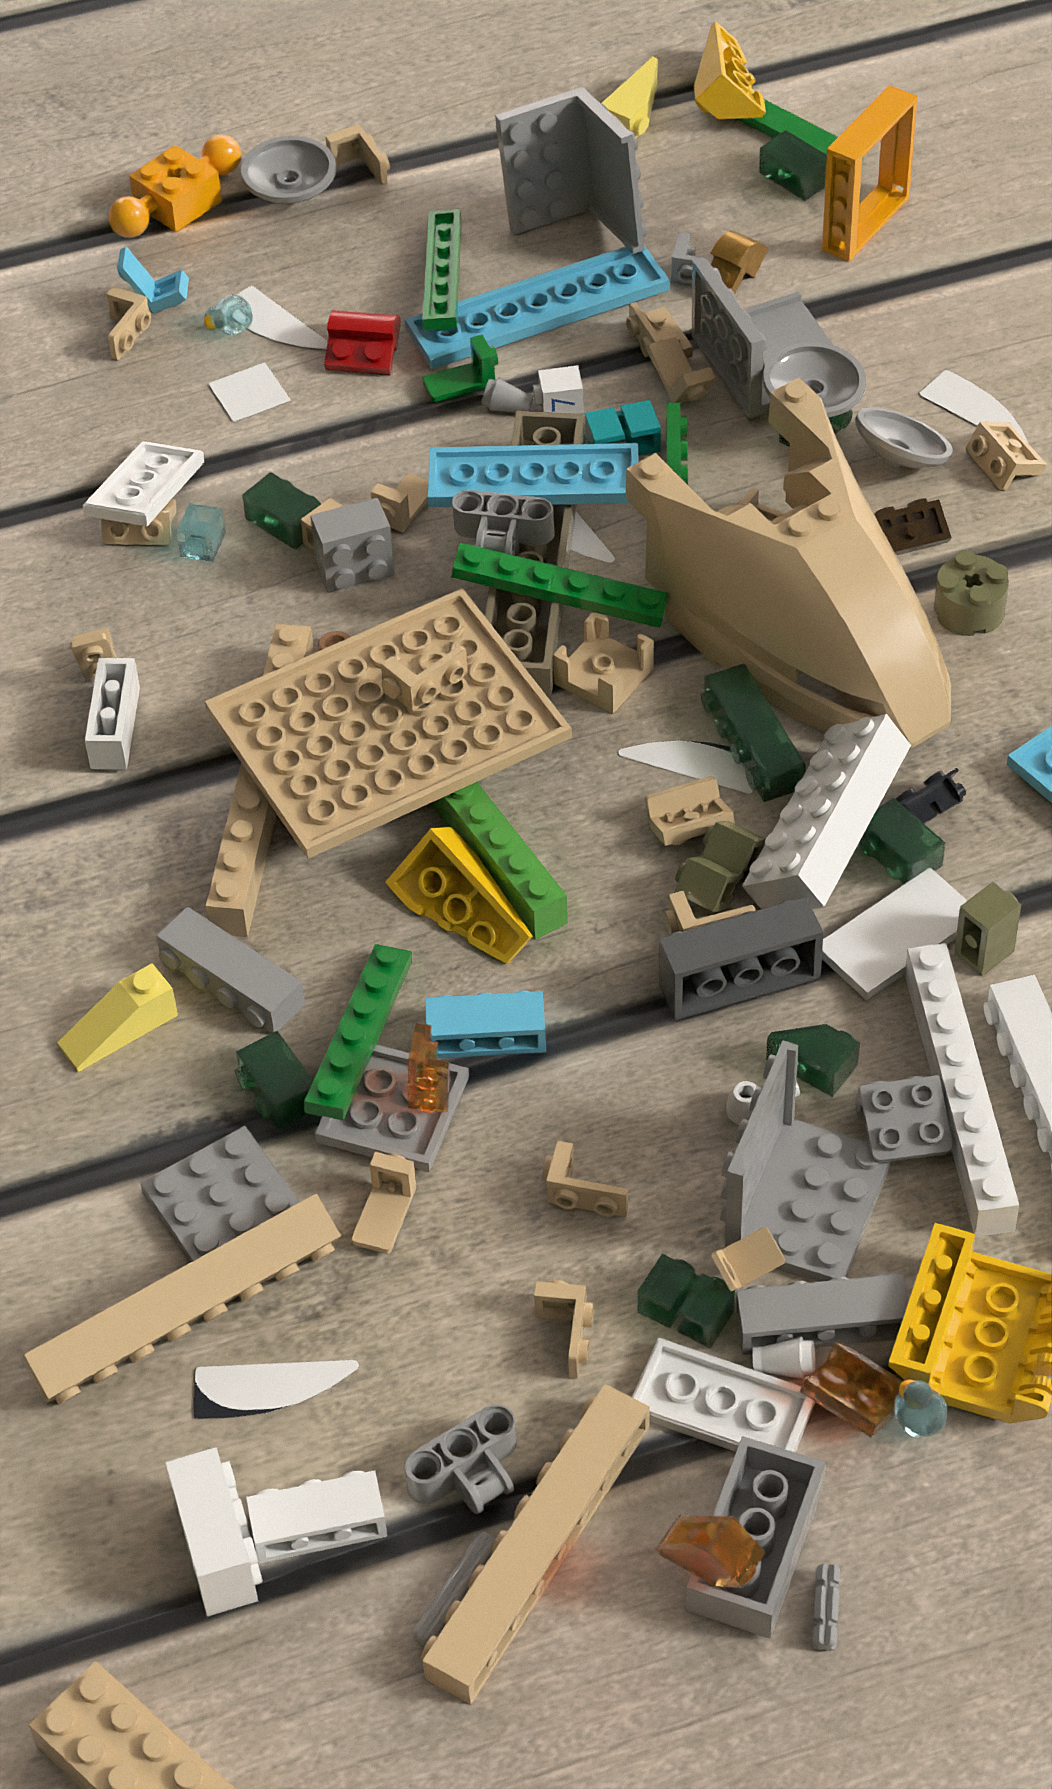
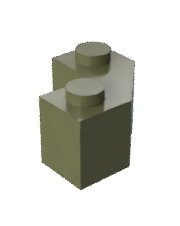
[674,821,766,912]

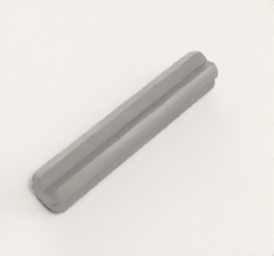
[413,1531,496,1646]

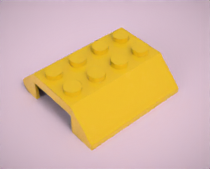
[888,1223,1052,1424]

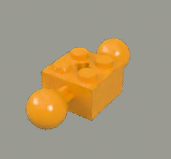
[108,134,241,238]

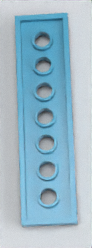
[405,245,670,370]

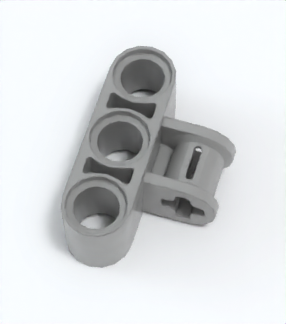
[452,490,554,556]
[405,1405,517,1514]

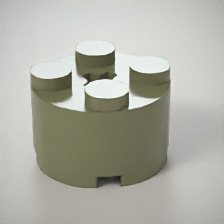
[934,550,1009,636]

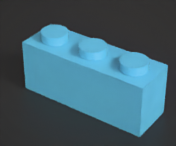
[425,991,546,1059]

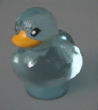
[204,294,253,335]
[894,1380,948,1438]

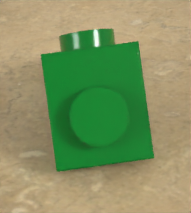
[422,334,499,402]

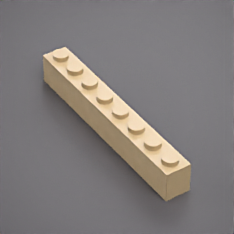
[22,1193,341,1405]
[421,1384,650,1705]

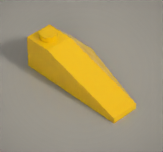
[694,21,766,119]
[385,827,533,964]

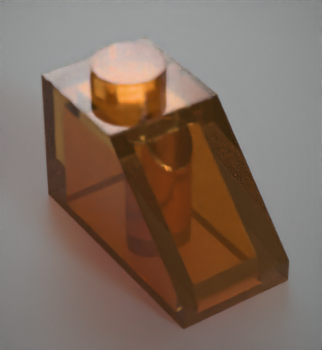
[655,1515,766,1588]

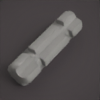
[812,1564,840,1651]

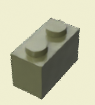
[954,882,1021,976]

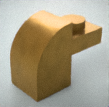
[710,230,768,294]

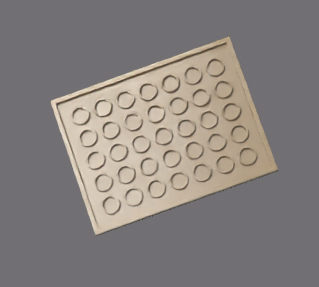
[204,588,572,859]

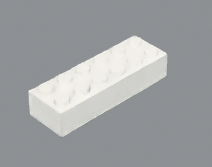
[742,714,911,909]

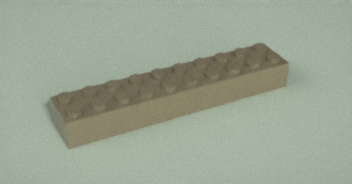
[485,411,585,698]

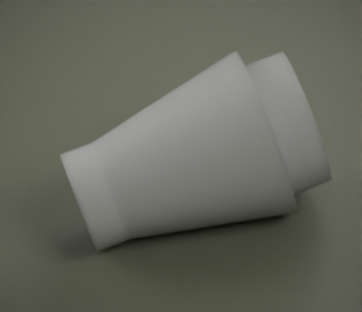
[482,378,534,412]

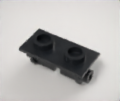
[888,768,966,831]

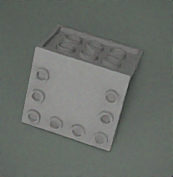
[495,87,647,254]
[692,256,833,419]
[720,1041,892,1282]

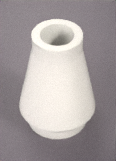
[752,1337,816,1379]

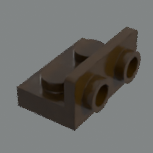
[874,498,952,555]

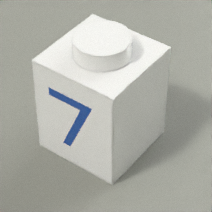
[533,365,583,414]

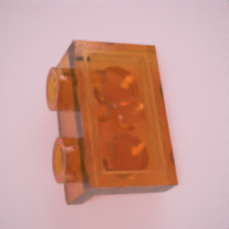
[408,1023,449,1113]
[800,1341,903,1438]

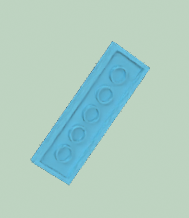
[428,443,638,507]

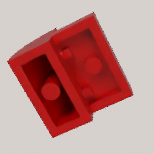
[324,310,401,375]

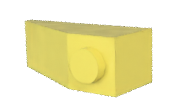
[601,56,658,138]
[57,963,178,1072]

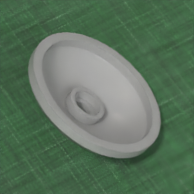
[241,136,336,204]
[763,342,866,418]
[855,407,953,468]

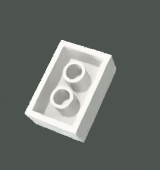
[165,1447,263,1617]

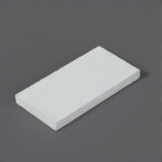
[83,441,204,526]
[822,867,967,1001]
[632,1337,817,1452]

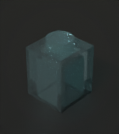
[176,503,226,562]

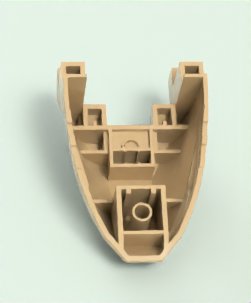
[626,377,951,749]

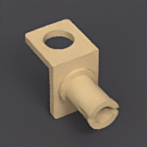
[711,1227,785,1291]

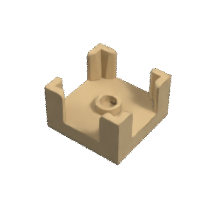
[553,612,654,714]

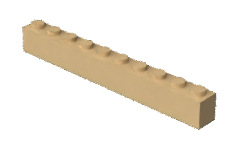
[206,624,314,937]

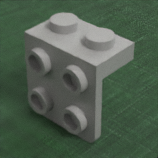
[855,1075,953,1163]

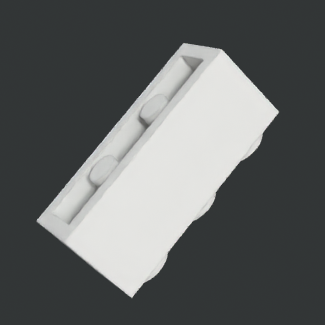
[85,658,140,770]
[246,1471,387,1563]

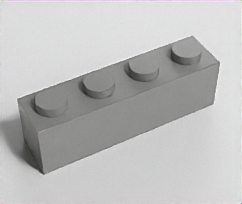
[156,906,305,1035]
[736,1273,909,1355]

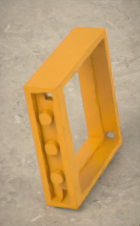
[822,85,917,262]

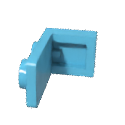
[117,247,189,314]

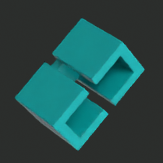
[584,400,661,456]

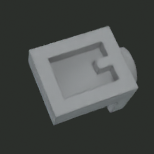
[671,232,701,285]

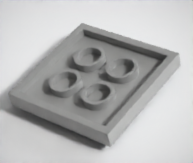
[315,1045,469,1173]
[140,1126,300,1262]

